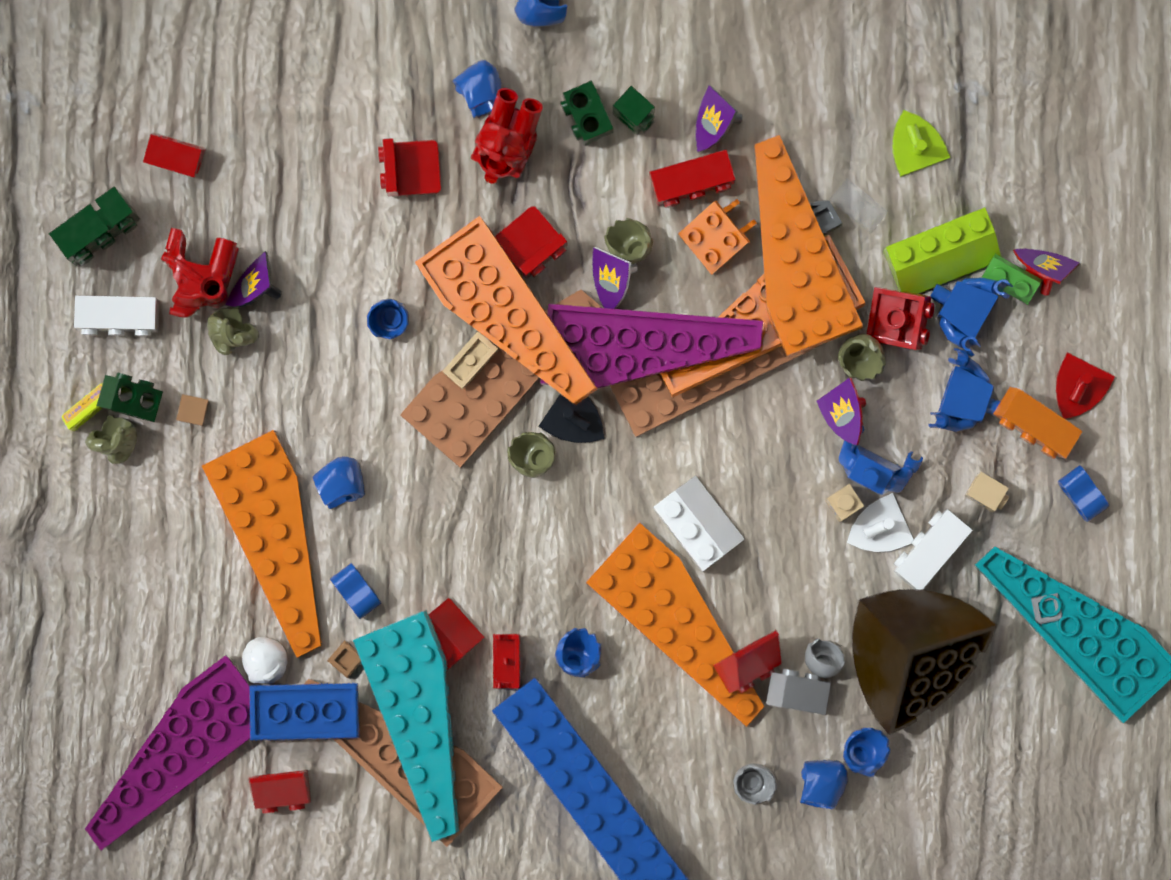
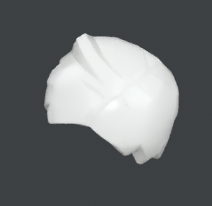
[242,637,288,684]

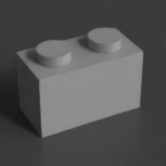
[766,669,831,715]

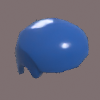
[367,299,409,339]

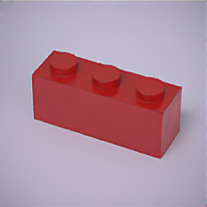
[649,149,736,208]

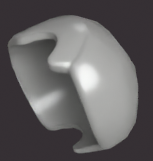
[805,638,845,678]
[733,763,776,805]

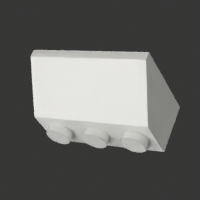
[653,476,745,572]

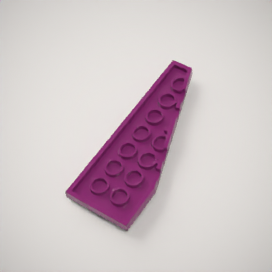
[540,304,763,389]
[85,655,250,851]

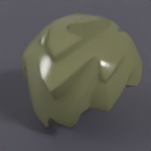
[604,218,653,265]
[838,334,886,381]
[507,432,556,478]

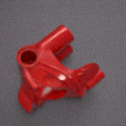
[471,88,543,184]
[161,228,239,318]

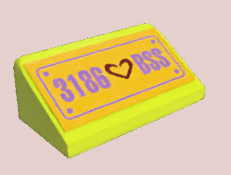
[62,383,103,431]

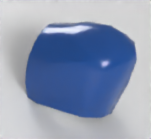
[514,0,567,27]
[453,60,502,118]
[313,456,365,509]
[800,760,848,809]

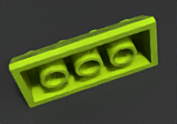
[883,207,1001,294]

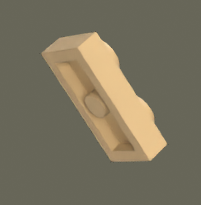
[442,331,498,390]

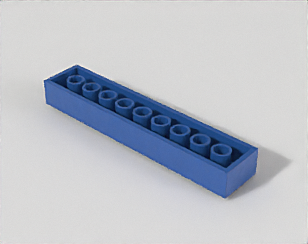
[492,678,688,880]

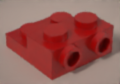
[866,287,935,350]

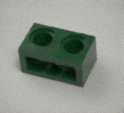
[560,80,614,146]
[613,86,655,135]
[96,372,163,422]

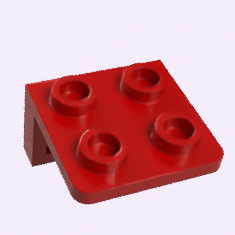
[378,138,441,197]
[495,206,568,279]

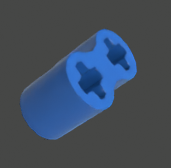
[1057,465,1109,522]
[330,563,382,619]

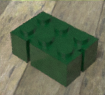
[48,186,140,266]

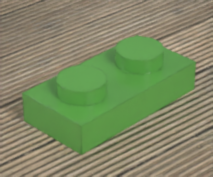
[981,254,1042,305]

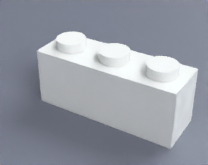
[74,296,159,337]
[893,509,972,590]

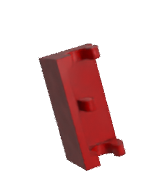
[143,133,206,178]
[493,634,520,688]

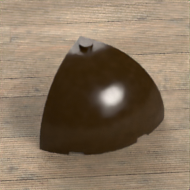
[852,589,997,734]

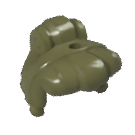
[207,308,259,355]
[85,415,137,464]

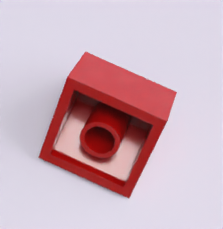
[428,598,485,672]
[713,630,782,693]
[249,770,311,814]

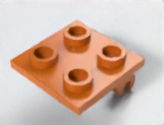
[678,199,758,275]

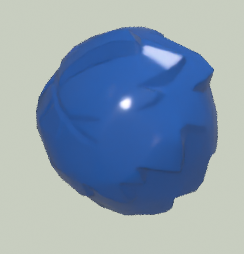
[555,628,601,677]
[843,728,890,777]

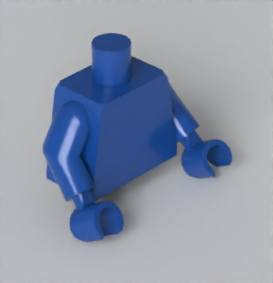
[930,278,1013,357]
[928,348,1001,432]
[839,426,923,495]

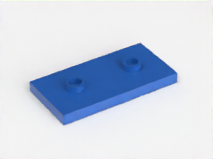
[249,683,359,740]

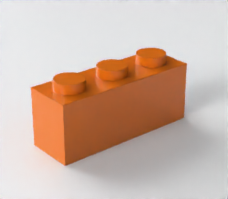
[993,387,1083,459]

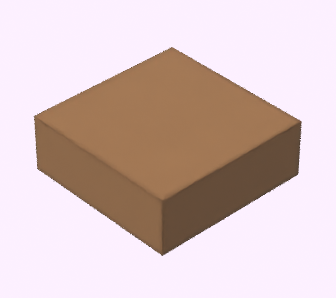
[176,394,209,426]
[327,640,362,678]

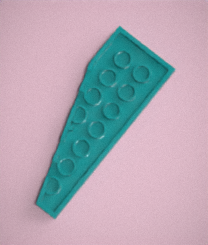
[974,547,1171,723]
[353,610,459,842]

